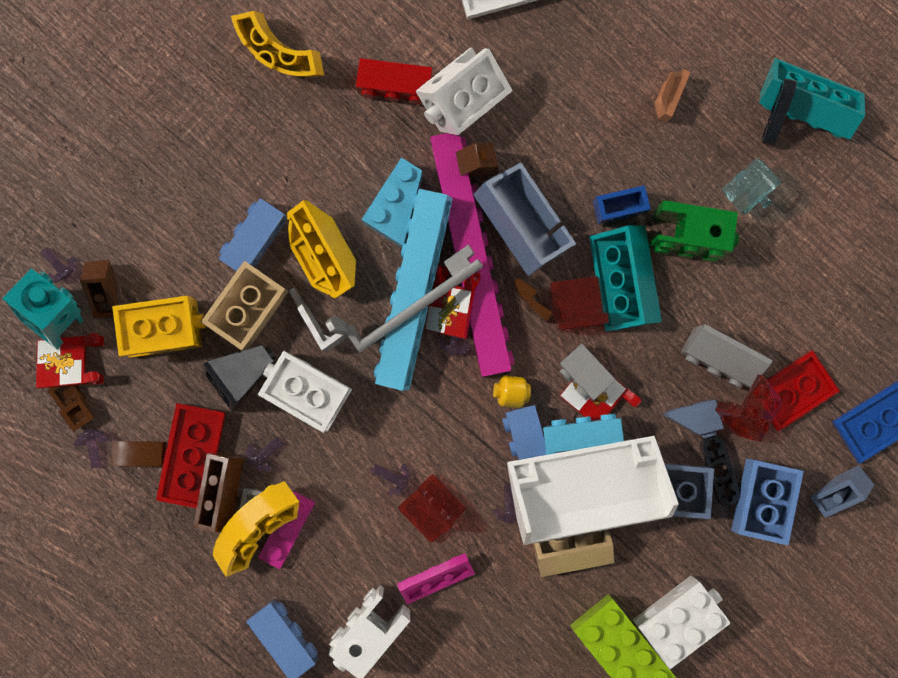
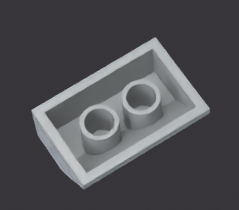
[681,324,773,390]

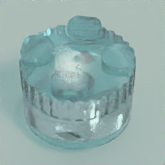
[721,157,782,216]

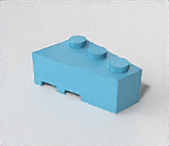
[361,158,423,248]
[543,414,624,455]

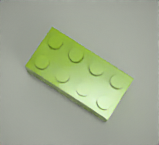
[571,594,676,678]

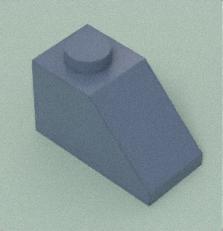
[663,399,723,438]
[810,465,874,518]

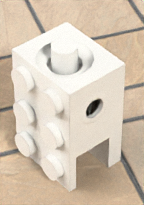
[416,48,513,135]
[258,351,352,433]
[633,576,730,669]
[329,585,411,678]

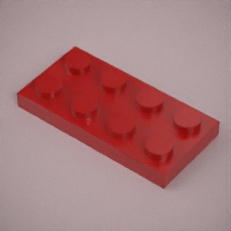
[156,403,226,509]

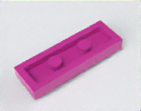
[258,491,316,569]
[397,553,475,605]

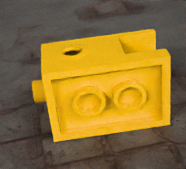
[112,296,206,358]

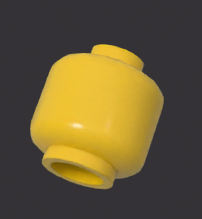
[493,375,531,409]

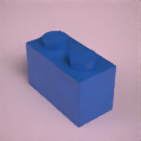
[593,185,650,225]

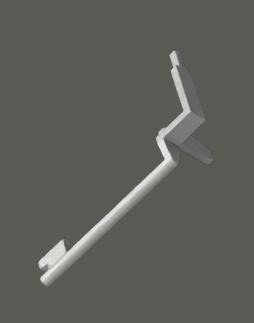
[289,244,483,352]

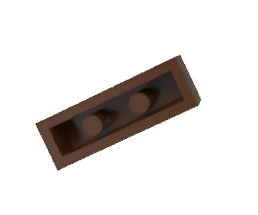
[193,453,244,533]

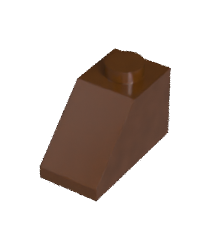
[455,143,499,176]
[80,260,118,318]

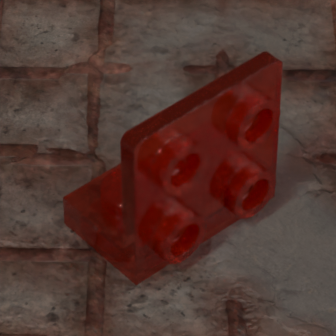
[550,276,609,331]
[715,374,782,442]

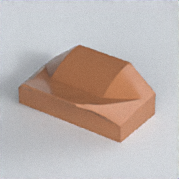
[654,69,691,123]

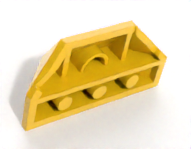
[287,200,356,298]

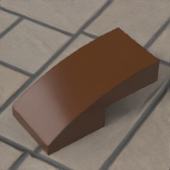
[513,277,553,322]
[47,385,95,432]
[111,441,165,467]

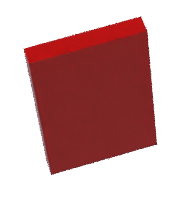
[750,350,840,431]

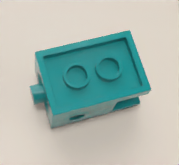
[2,268,84,350]

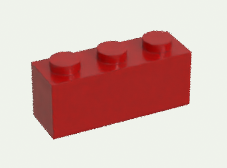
[356,58,433,105]

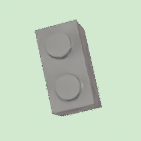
[559,343,616,401]

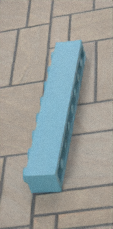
[374,189,453,391]

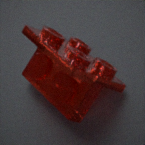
[398,474,466,543]

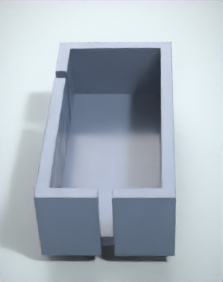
[473,162,576,276]

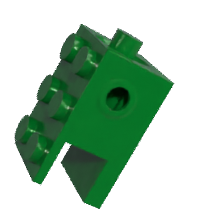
[649,200,739,263]

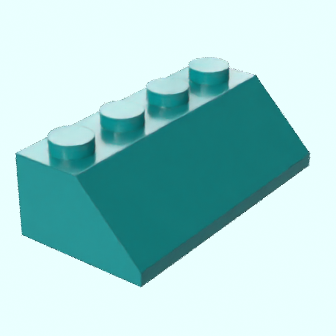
[759,58,865,139]
[589,225,662,332]

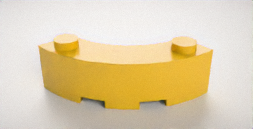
[231,11,325,77]
[212,481,299,577]

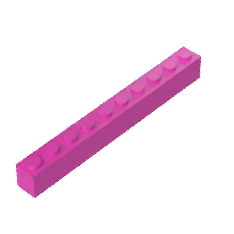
[430,133,515,377]

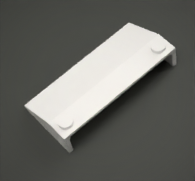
[507,436,679,545]

